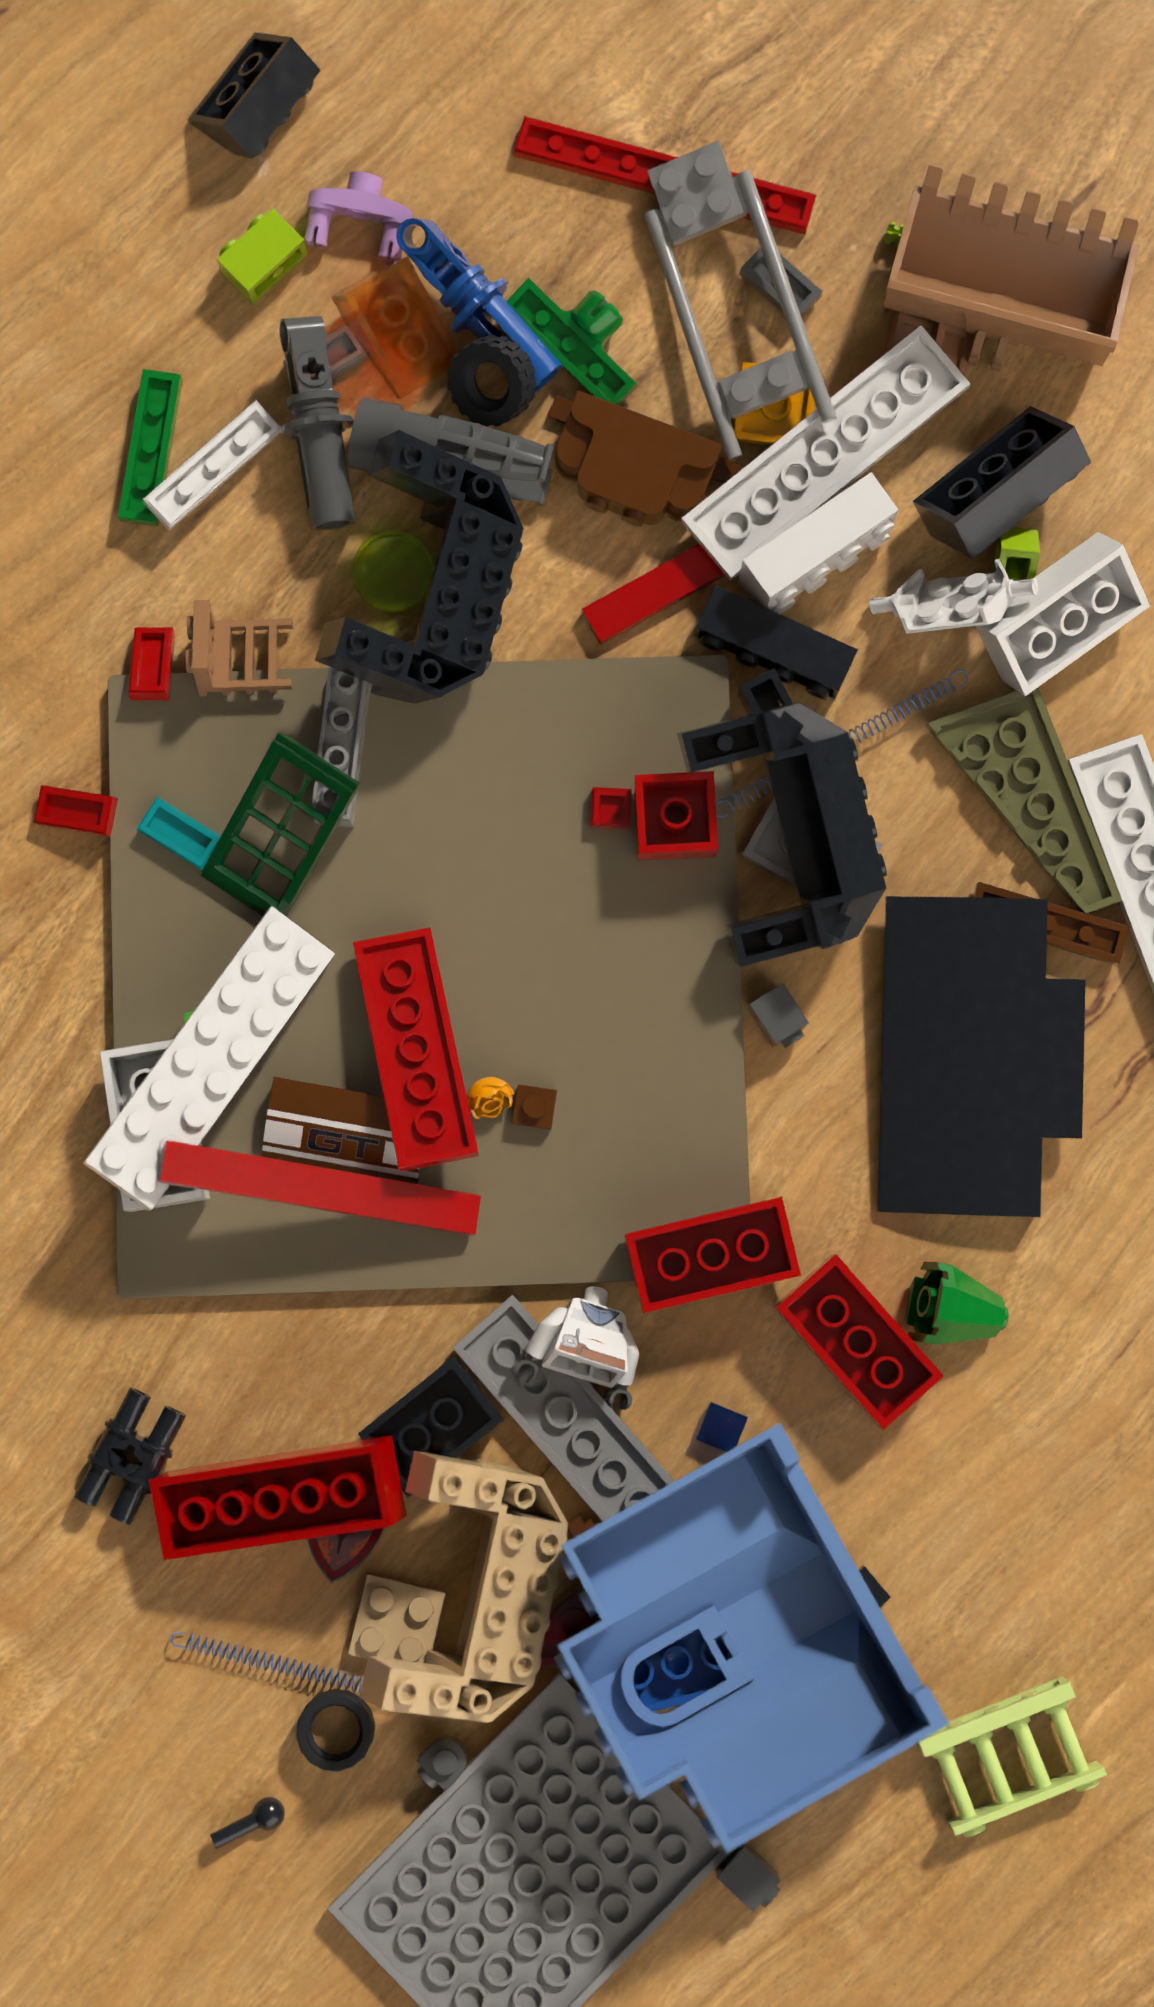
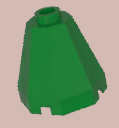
[905,1262,1009,1345]

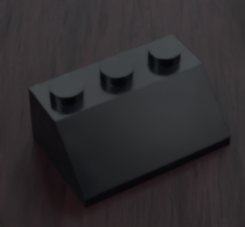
[187,32,321,159]

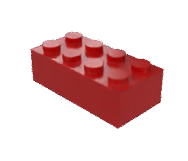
[624,1197,801,1313]
[773,1254,944,1430]

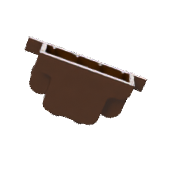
[548,390,742,527]

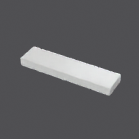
[142,401,281,531]

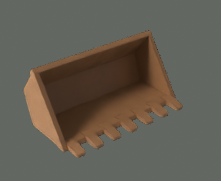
[883,164,1139,372]

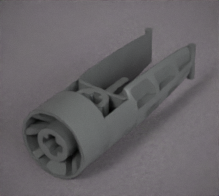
[348,396,554,506]

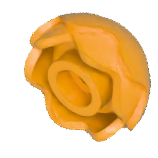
[467,1077,514,1119]

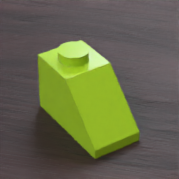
[991,527,1040,581]

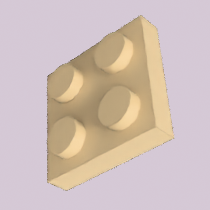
[348,1573,446,1663]

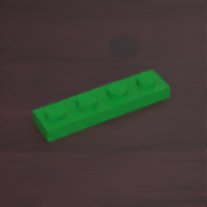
[118,369,183,527]

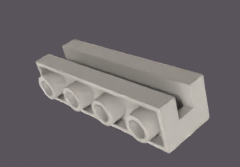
[311,667,371,828]

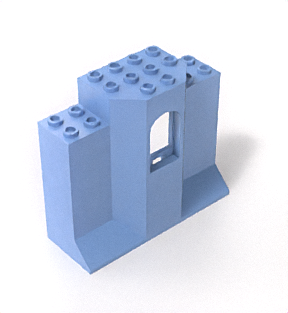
[555,1423,949,1852]

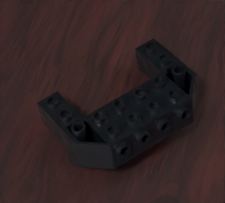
[315,430,524,704]
[677,703,887,967]

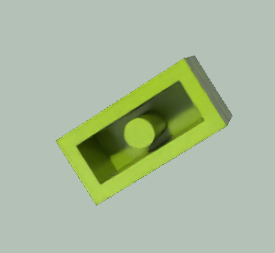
[217,208,308,305]

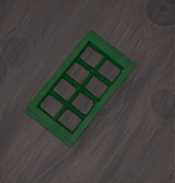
[200,732,361,917]

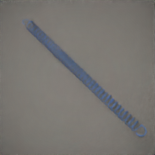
[716,670,969,818]
[170,1632,363,1694]

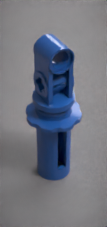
[396,218,563,393]

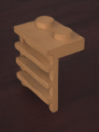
[186,600,293,696]

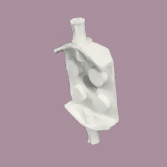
[870,559,1038,634]

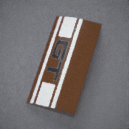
[261,1077,421,1184]

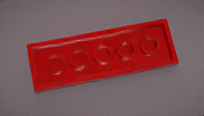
[353,927,479,1172]

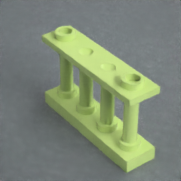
[917,1676,1107,1837]

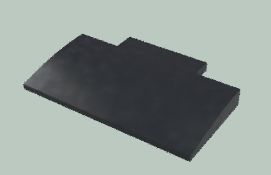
[878,896,1086,1217]

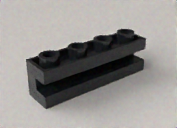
[695,586,858,700]

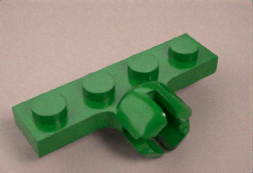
[507,277,638,406]

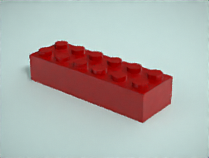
[149,1435,407,1560]

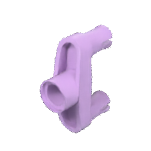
[303,171,414,264]

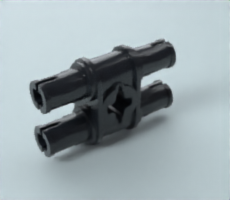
[74,1387,186,1525]

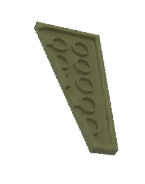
[926,688,1122,914]

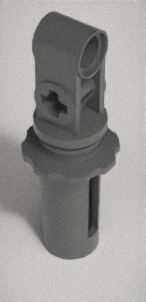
[280,316,356,530]

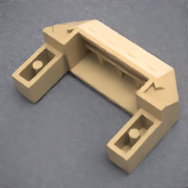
[360,1451,568,1723]

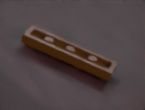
[973,882,1130,965]

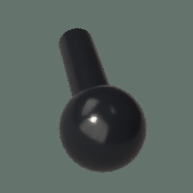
[210,1797,285,1850]

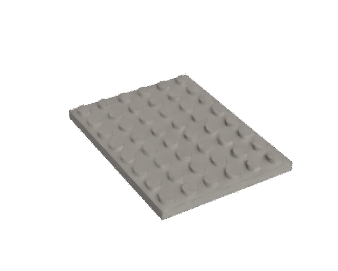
[328,1672,732,2007]

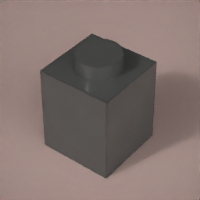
[748,983,809,1048]
[715,1842,781,1912]

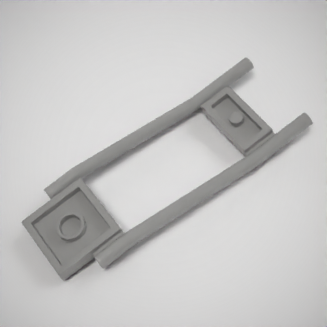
[644,140,837,461]

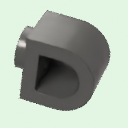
[417,1735,467,1791]

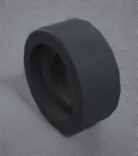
[296,1689,375,1772]

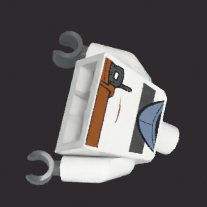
[512,1286,639,1410]

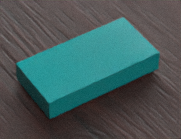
[136,797,221,872]

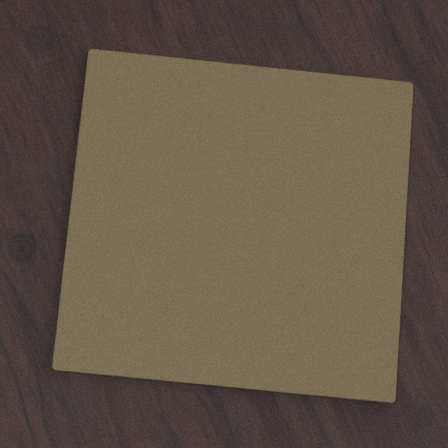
[108,655,750,1299]

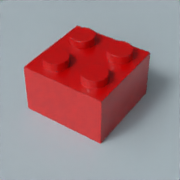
[634,771,718,861]

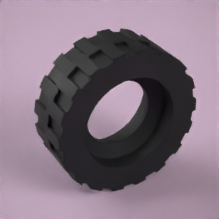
[447,335,537,427]

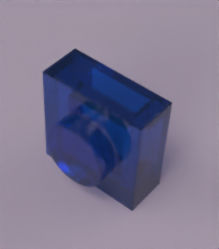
[695,1401,748,1452]

